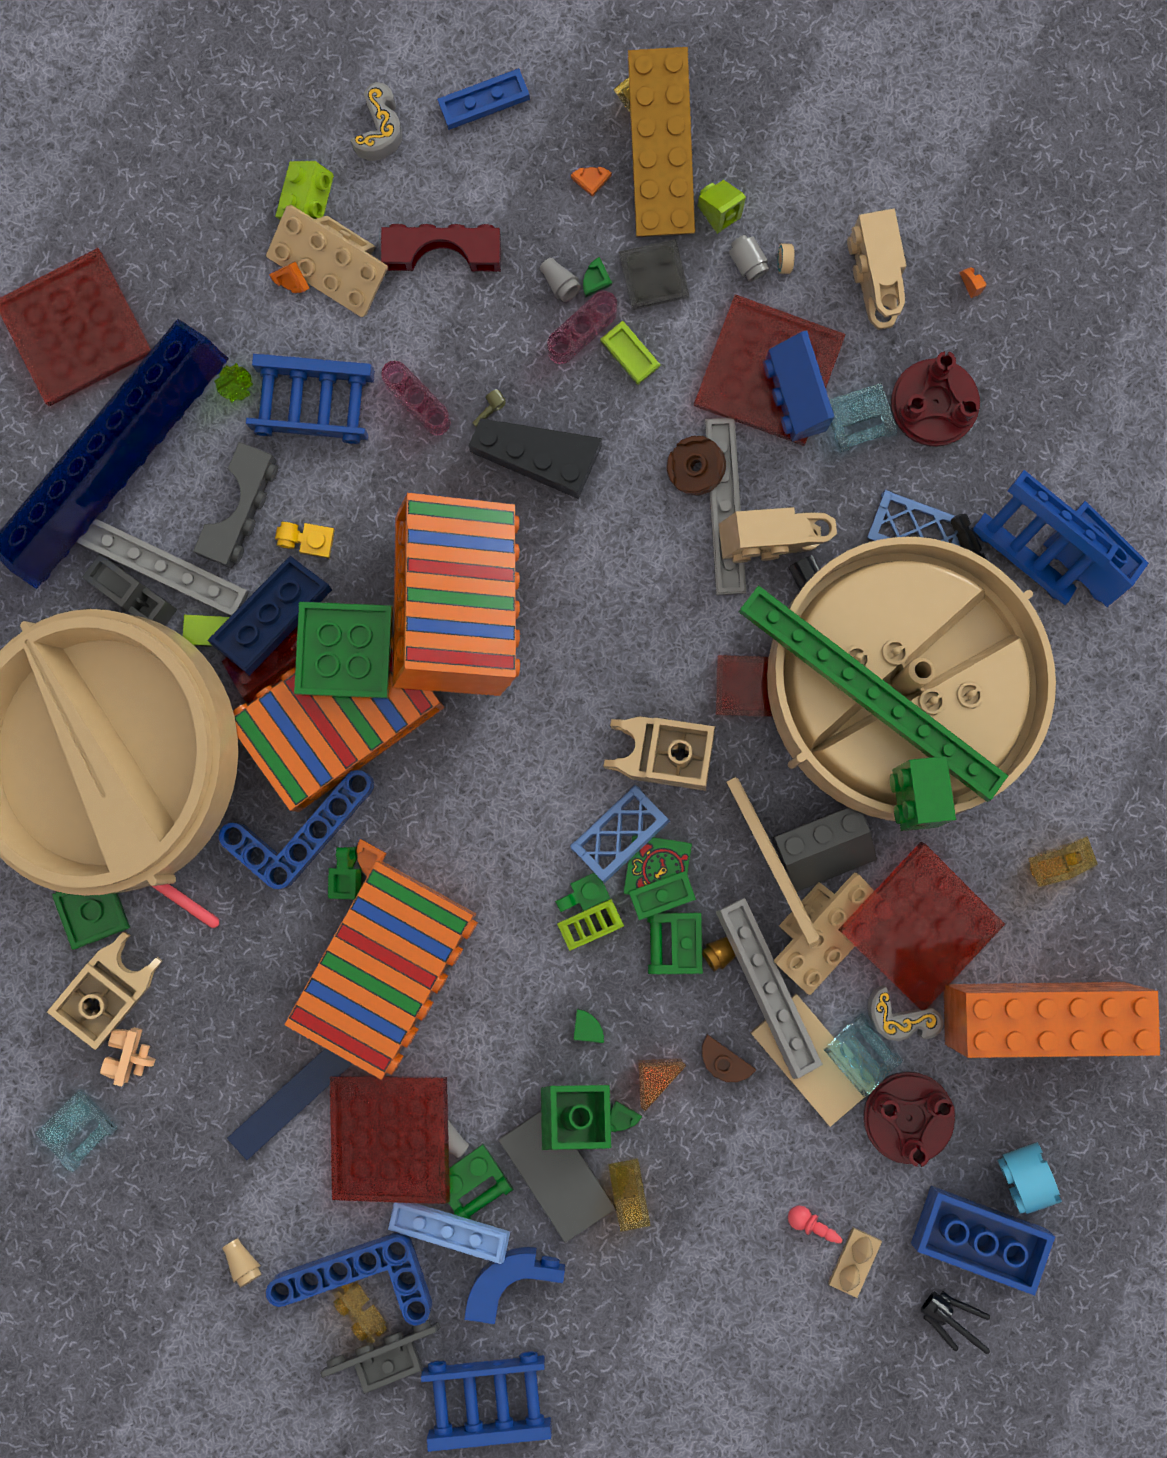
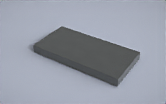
[498,1111,616,1243]

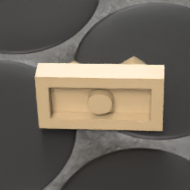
[828,1227,882,1298]

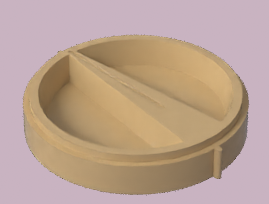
[767,537,1056,821]
[0,609,238,896]

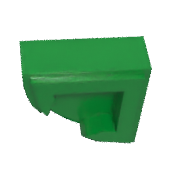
[583,257,612,297]
[574,1009,604,1043]
[610,1101,642,1132]

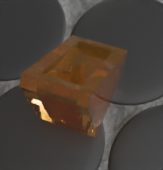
[638,1058,686,1111]

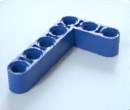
[219,770,374,889]
[266,1232,432,1326]

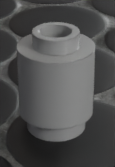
[729,235,769,282]

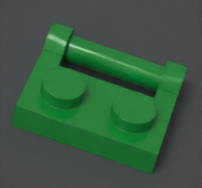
[647,912,703,974]
[433,1144,514,1219]

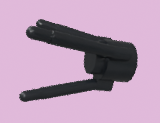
[921,1291,990,1354]

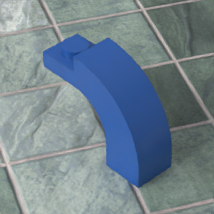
[464,1247,565,1324]

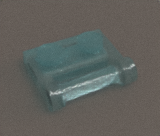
[829,383,897,453]
[824,1013,903,1097]
[35,1089,117,1172]

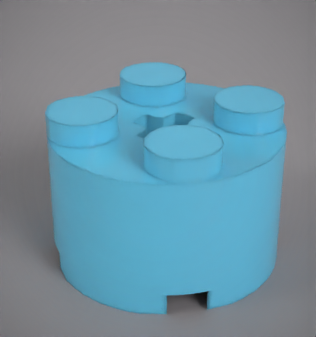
[997,1142,1062,1214]

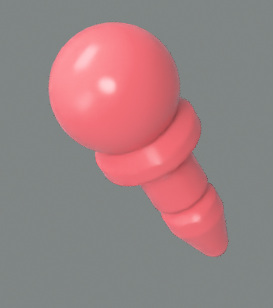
[788,1205,842,1243]

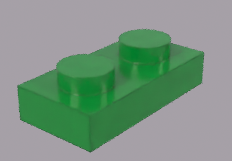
[628,871,696,920]

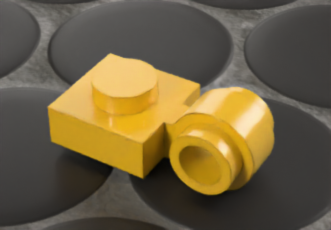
[275,522,335,559]

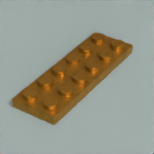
[628,47,695,237]

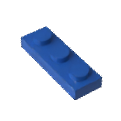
[437,68,530,130]

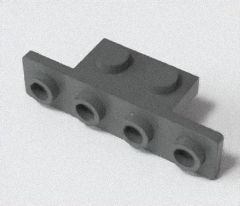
[320,1320,441,1394]

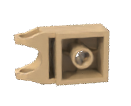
[847,208,906,330]
[718,507,837,563]
[604,716,715,791]
[47,931,163,1050]

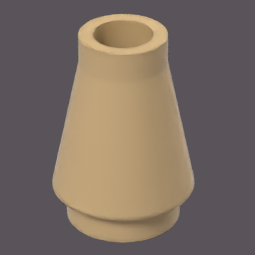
[222,1238,262,1288]

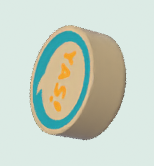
[778,243,794,274]

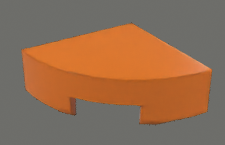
[571,167,612,197]
[269,261,309,293]
[959,267,987,298]
[356,839,387,877]

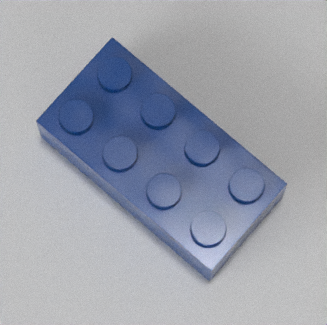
[911,1186,1055,1296]

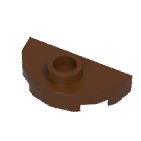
[702,1034,757,1082]

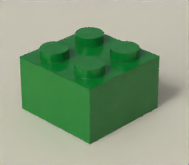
[890,756,956,831]
[541,1085,611,1150]

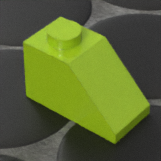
[697,180,746,234]

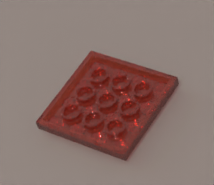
[0,248,154,407]
[694,294,846,446]
[838,842,1005,1011]
[330,1076,450,1204]

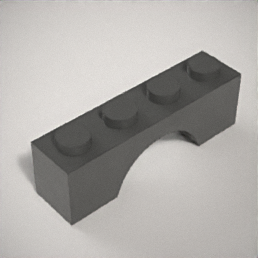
[193,442,278,569]

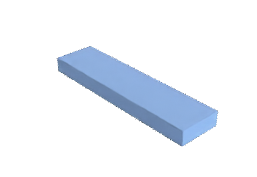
[388,1198,511,1264]

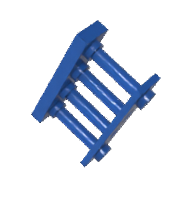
[246,354,375,444]
[973,470,1119,605]
[421,1351,552,1452]

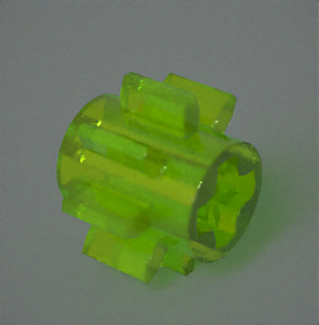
[214,363,253,403]

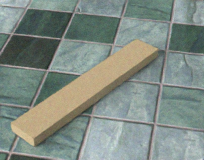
[727,777,821,948]

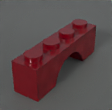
[381,224,501,272]

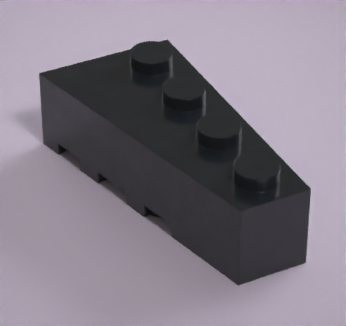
[469,418,602,499]

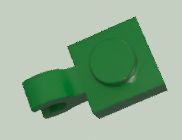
[328,847,361,900]
[555,873,610,912]

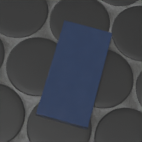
[207,556,332,676]

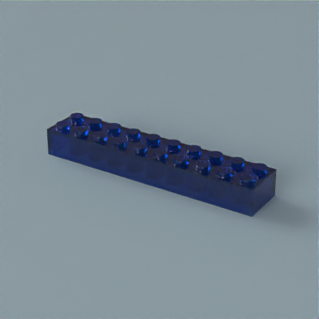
[0,319,229,589]

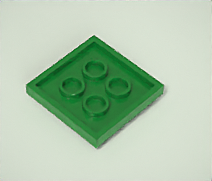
[294,602,393,699]

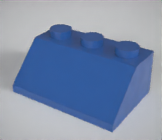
[763,330,835,442]
[1043,501,1149,607]

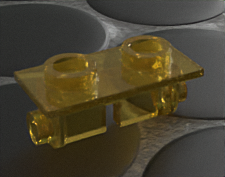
[332,1282,387,1343]

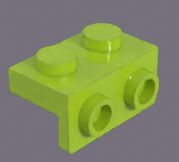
[275,161,334,220]

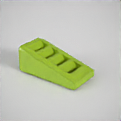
[557,898,624,951]

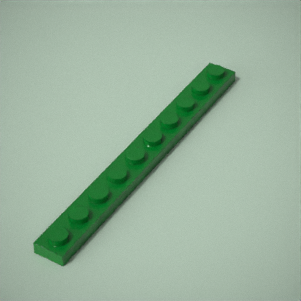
[738,585,1008,802]

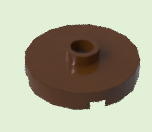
[667,436,726,496]

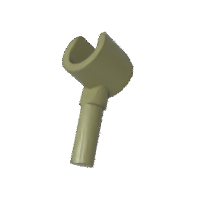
[472,389,506,427]

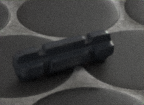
[951,514,987,560]

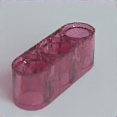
[547,291,617,364]
[381,360,451,435]

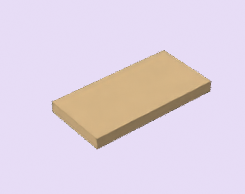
[750,994,876,1127]

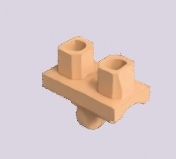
[100,1027,155,1086]

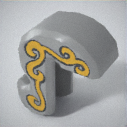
[350,82,402,161]
[867,985,944,1041]

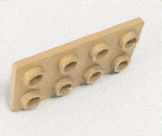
[266,205,388,317]
[774,873,890,995]

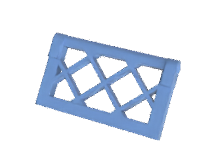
[867,490,960,546]
[570,785,670,883]

